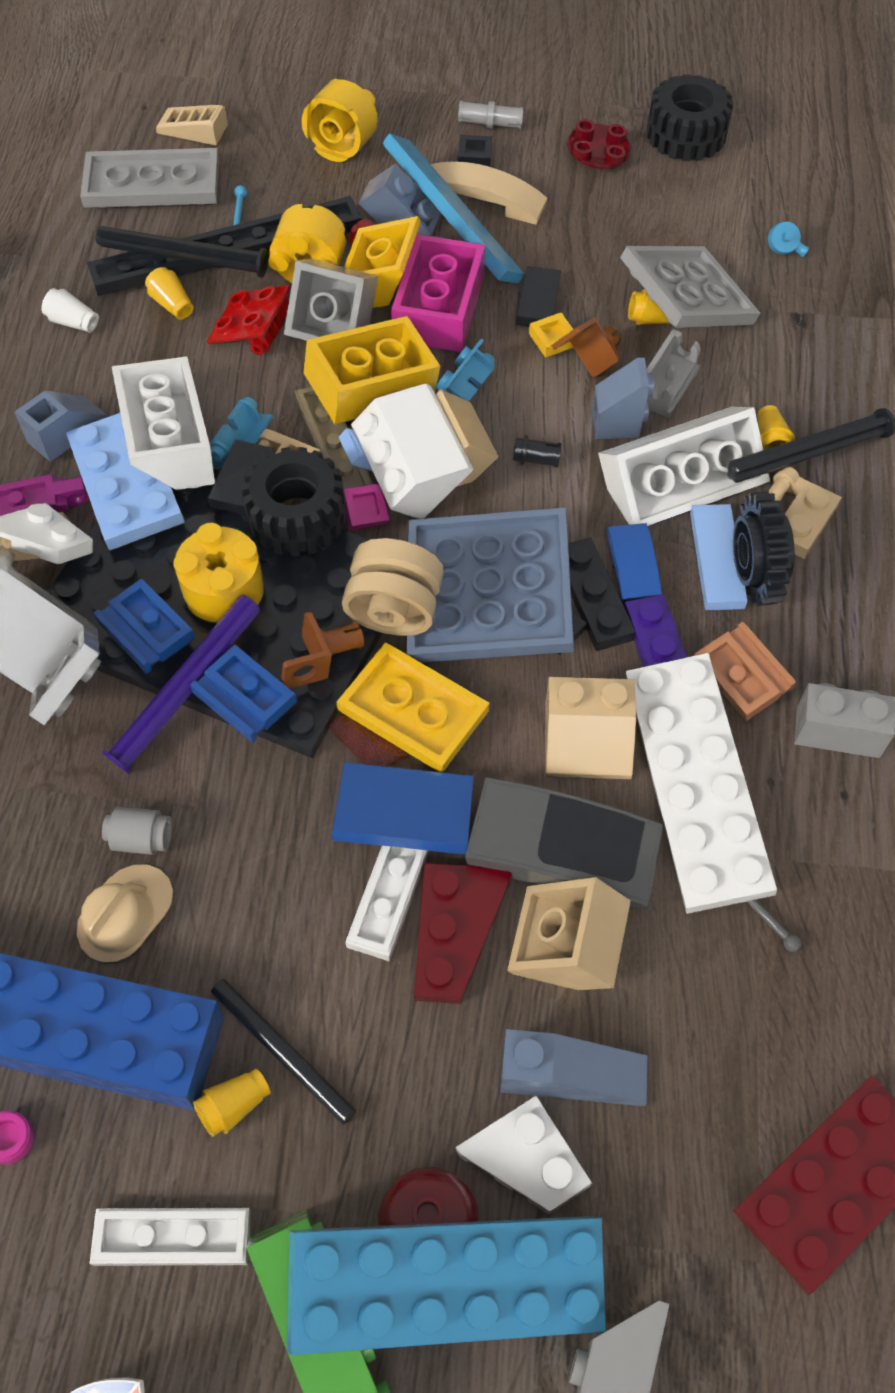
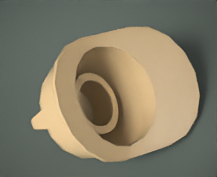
[77,864,173,963]

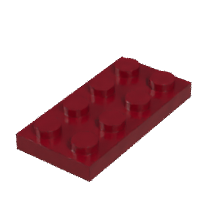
[733,1075,895,1295]

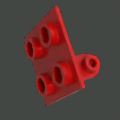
[206,285,291,355]

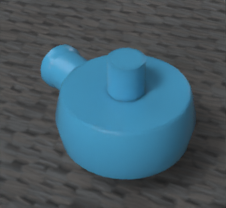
[768,221,809,257]

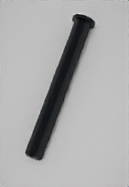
[95,226,268,278]
[727,408,895,483]

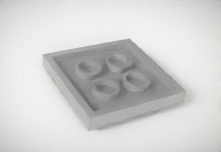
[620,246,761,328]

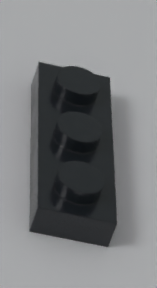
[568,537,636,651]

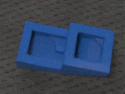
[607,523,662,602]

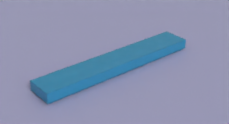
[383,133,525,284]

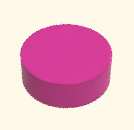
[0,1110,35,1165]

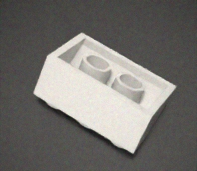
[351,383,474,519]

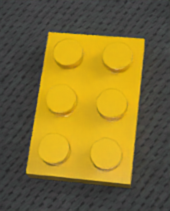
[336,642,490,773]

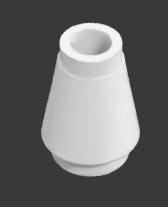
[42,288,99,333]

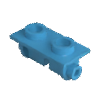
[436,339,495,401]
[210,397,273,470]

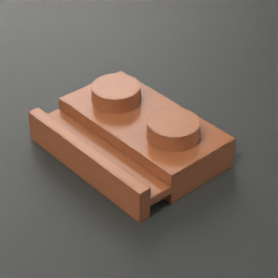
[694,622,796,721]

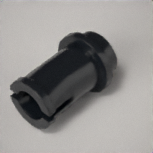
[513,435,561,467]

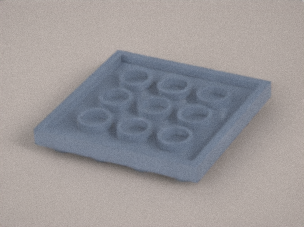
[407,507,574,662]

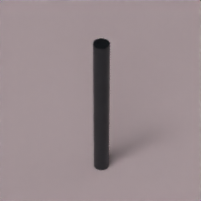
[211,979,357,1125]

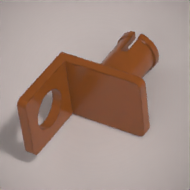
[551,316,621,377]
[281,612,364,689]

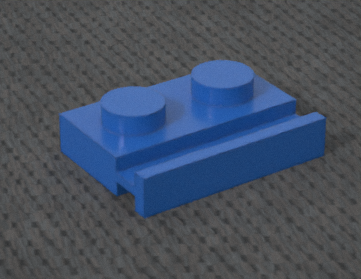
[93,579,195,674]
[190,645,297,743]

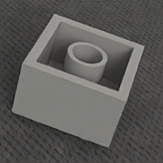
[284,258,378,341]

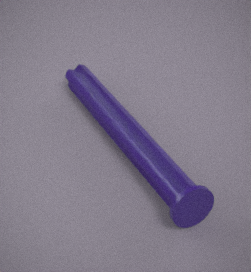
[102,595,260,774]

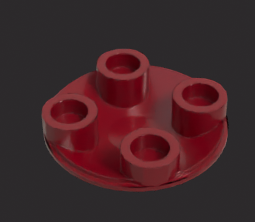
[567,119,631,169]

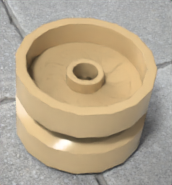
[342,538,444,636]

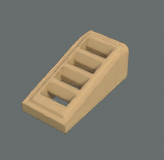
[156,105,228,146]

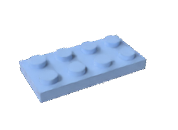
[66,413,185,551]

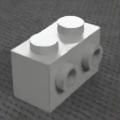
[794,683,895,758]

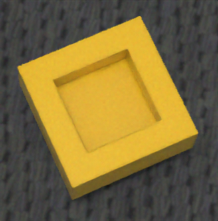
[529,312,574,358]

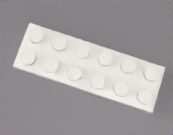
[626,653,777,914]

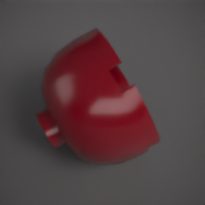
[378,1167,479,1226]

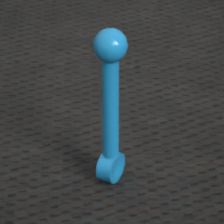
[233,185,247,225]

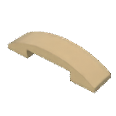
[414,162,547,225]

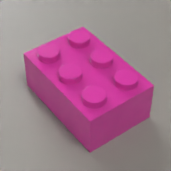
[391,234,485,352]

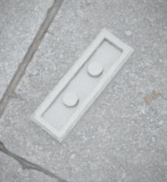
[345,846,429,961]
[90,1208,251,1266]

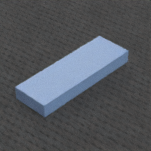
[690,504,748,610]

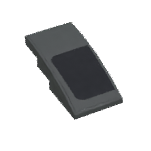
[465,777,663,910]

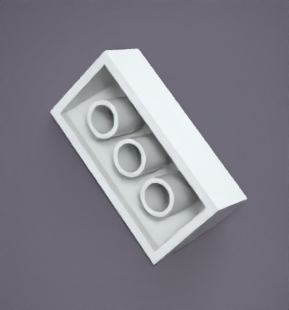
[112,356,215,490]
[598,406,770,526]

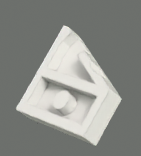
[0,503,93,564]
[456,1096,592,1214]

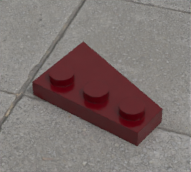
[414,863,513,1004]

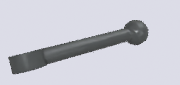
[746,899,802,953]

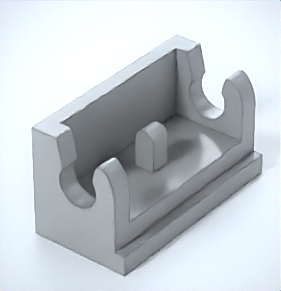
[647,329,701,418]

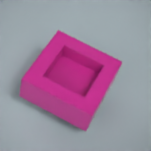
[344,484,390,531]

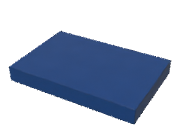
[332,762,474,855]

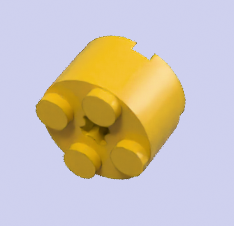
[302,79,378,162]
[268,204,347,283]
[174,523,264,623]

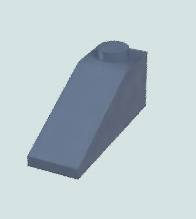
[500,1029,648,1106]

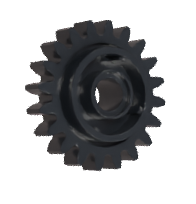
[733,491,795,606]

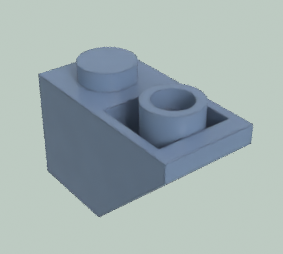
[358,164,441,236]
[592,358,654,439]
[14,391,108,462]

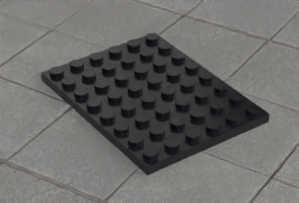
[47,484,382,759]

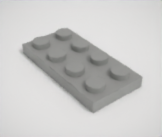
[80,148,219,208]

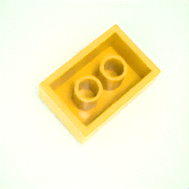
[304,316,440,424]

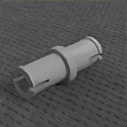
[458,100,523,130]

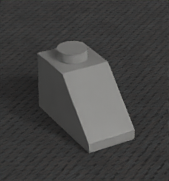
[569,1301,669,1393]

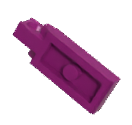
[0,474,90,516]

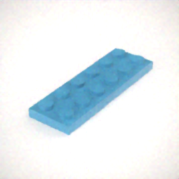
[287,1216,606,1355]

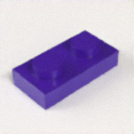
[624,594,687,667]

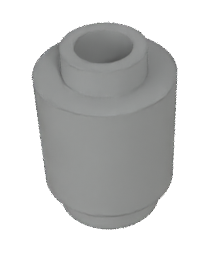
[102,806,172,855]

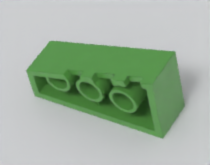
[247,1209,391,1393]

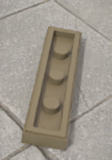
[294,386,373,489]

